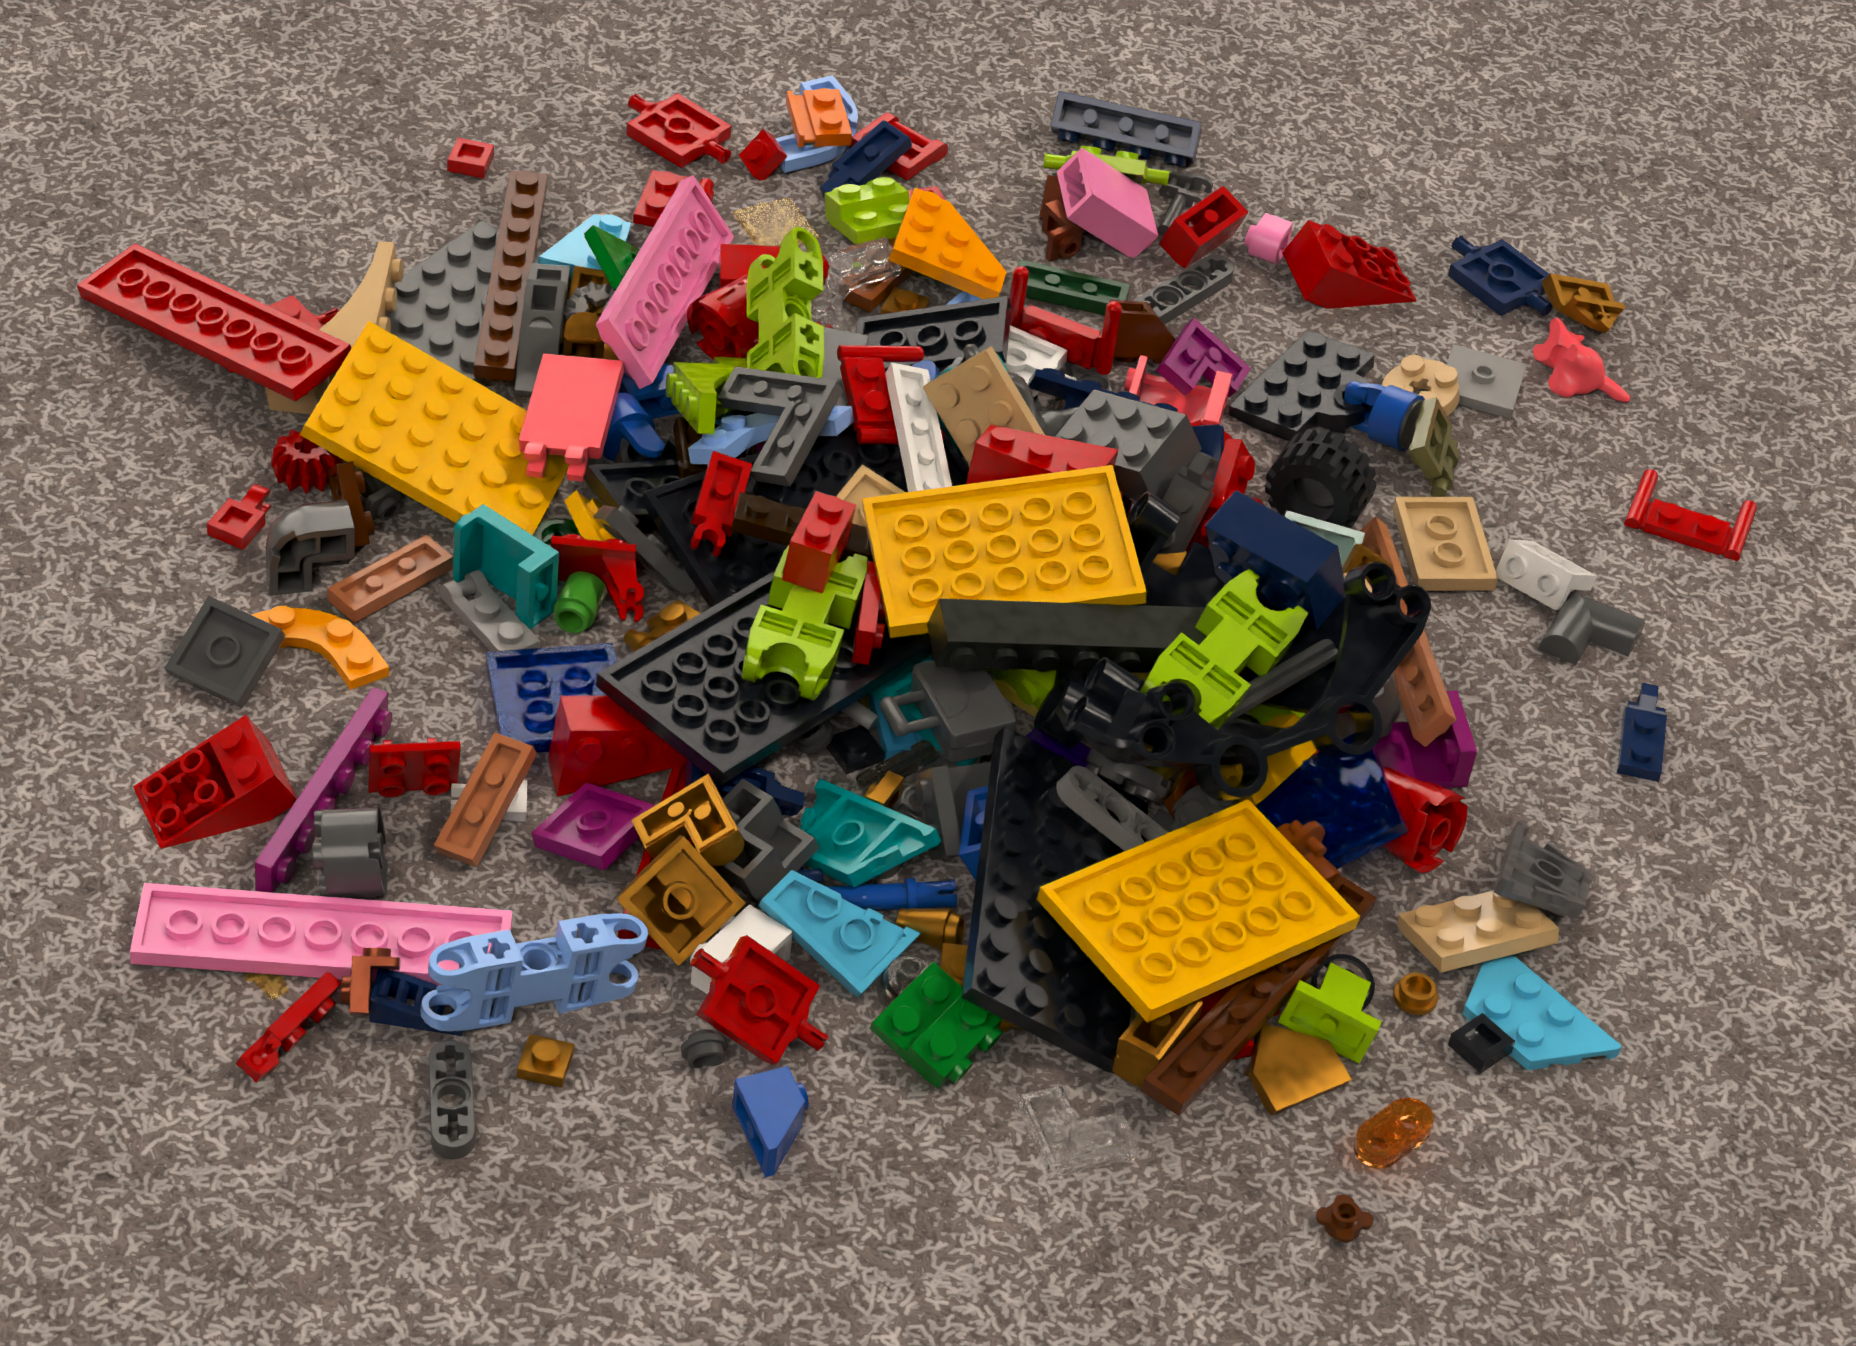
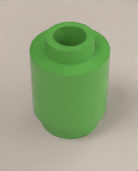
[554,571,607,633]

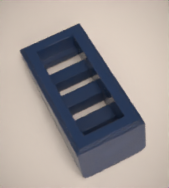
[369,968,463,1036]

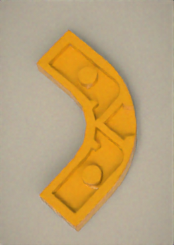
[252,606,389,690]

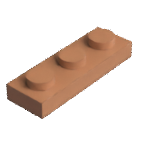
[327,534,453,623]
[434,732,537,867]

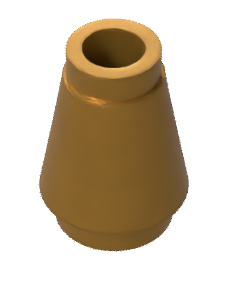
[896,908,965,951]

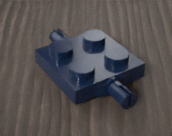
[1448,235,1553,316]

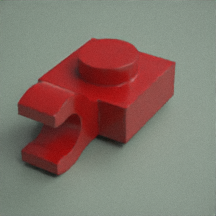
[206,484,271,550]

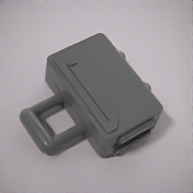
[879,660,1016,763]

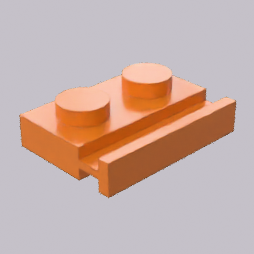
[786,88,852,147]

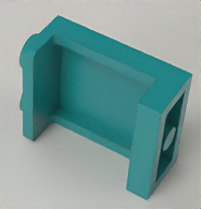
[453,504,559,630]

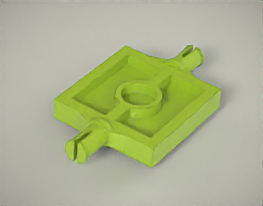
[1043,146,1170,186]

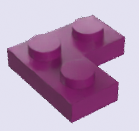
[1156,318,1251,397]

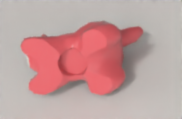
[1533,318,1630,403]

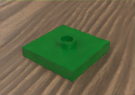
[584,225,640,291]

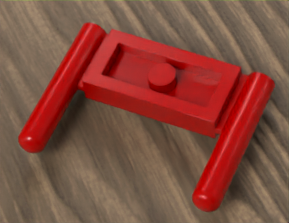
[1009,266,1122,375]
[837,345,945,444]
[1624,469,1757,561]

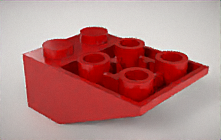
[1282,220,1416,309]
[133,715,298,849]

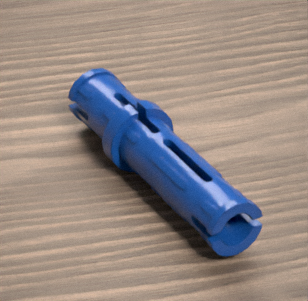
[824,878,957,911]

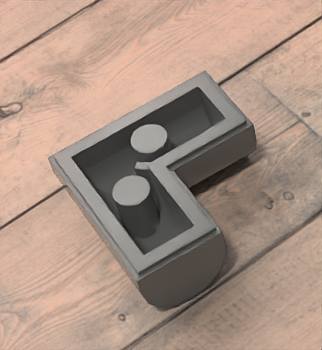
[1538,592,1645,665]

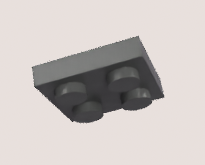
[164,595,286,708]

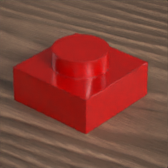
[738,129,787,181]
[447,137,494,179]

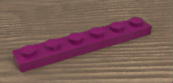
[255,687,392,893]

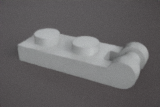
[439,570,540,666]

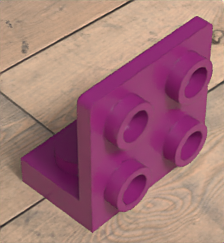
[1373,690,1477,788]

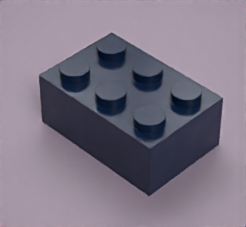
[1205,490,1346,630]

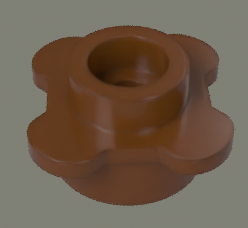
[1316,1194,1373,1243]

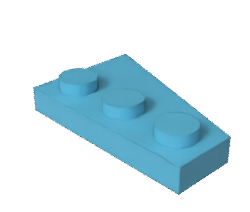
[538,214,631,287]
[758,870,921,998]

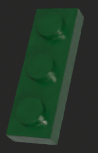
[1010,259,1131,315]

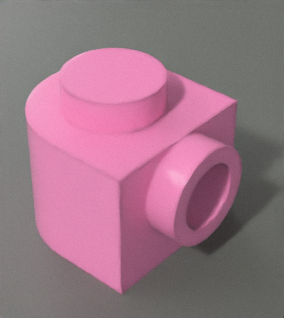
[1244,213,1293,265]

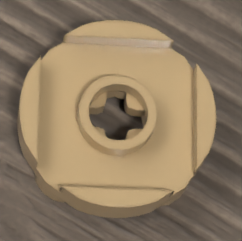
[1382,355,1460,416]

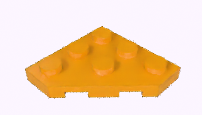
[888,188,1007,299]

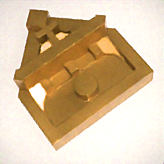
[1542,273,1626,333]
[1245,1024,1352,1116]

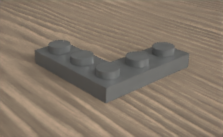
[717,367,843,487]

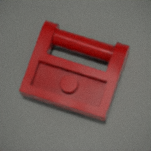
[850,112,948,181]

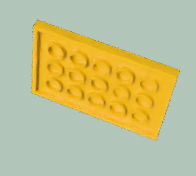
[300,321,569,535]
[862,465,1147,638]
[1037,799,1360,1023]

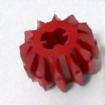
[271,429,342,495]

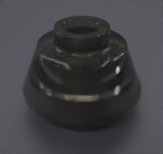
[876,956,929,1007]

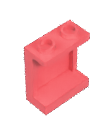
[1124,355,1232,425]

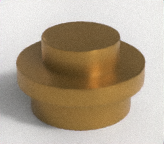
[1393,973,1439,1015]

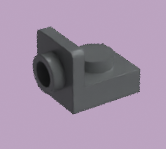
[357,468,402,521]

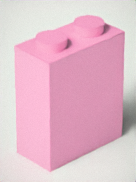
[1057,148,1158,257]

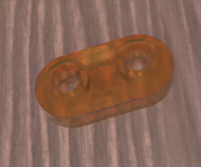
[1353,1098,1434,1169]

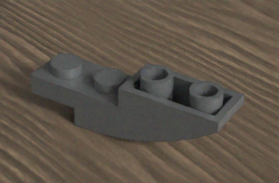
[515,263,570,397]

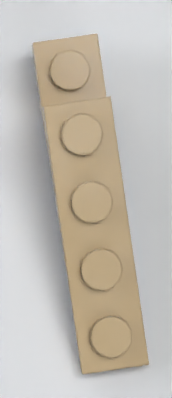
[265,241,404,414]

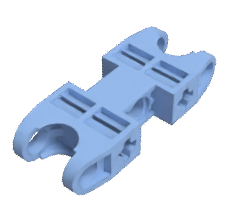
[420,913,648,1031]

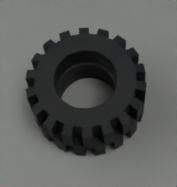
[1265,428,1377,529]

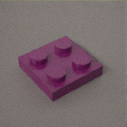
[531,783,655,870]

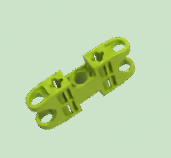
[746,227,824,378]
[742,545,867,700]
[1140,569,1308,730]

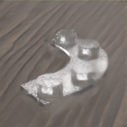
[811,237,901,332]

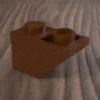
[1109,300,1176,364]

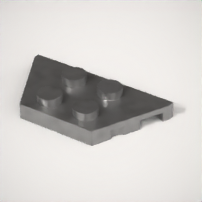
[1494,820,1592,919]

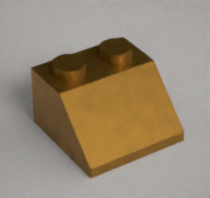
[616,835,746,966]

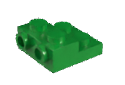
[869,961,1004,1089]

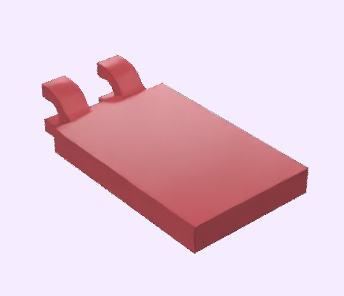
[519,354,624,482]

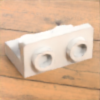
[1496,539,1597,610]

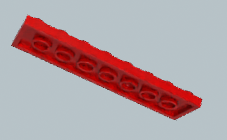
[77,243,352,402]

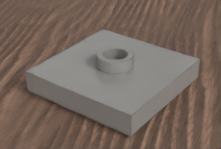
[1446,344,1527,419]

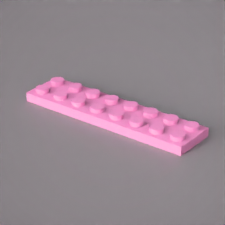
[596,175,734,389]
[130,883,512,986]

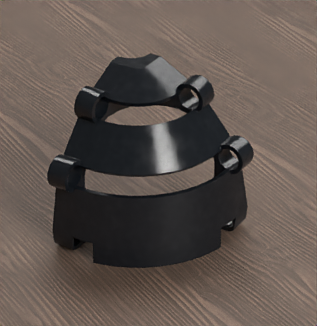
[1034,491,1431,801]

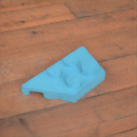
[1462,955,1622,1070]

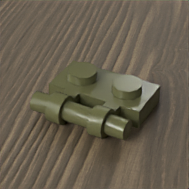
[1409,397,1460,497]

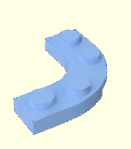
[775,75,858,173]
[688,405,854,464]

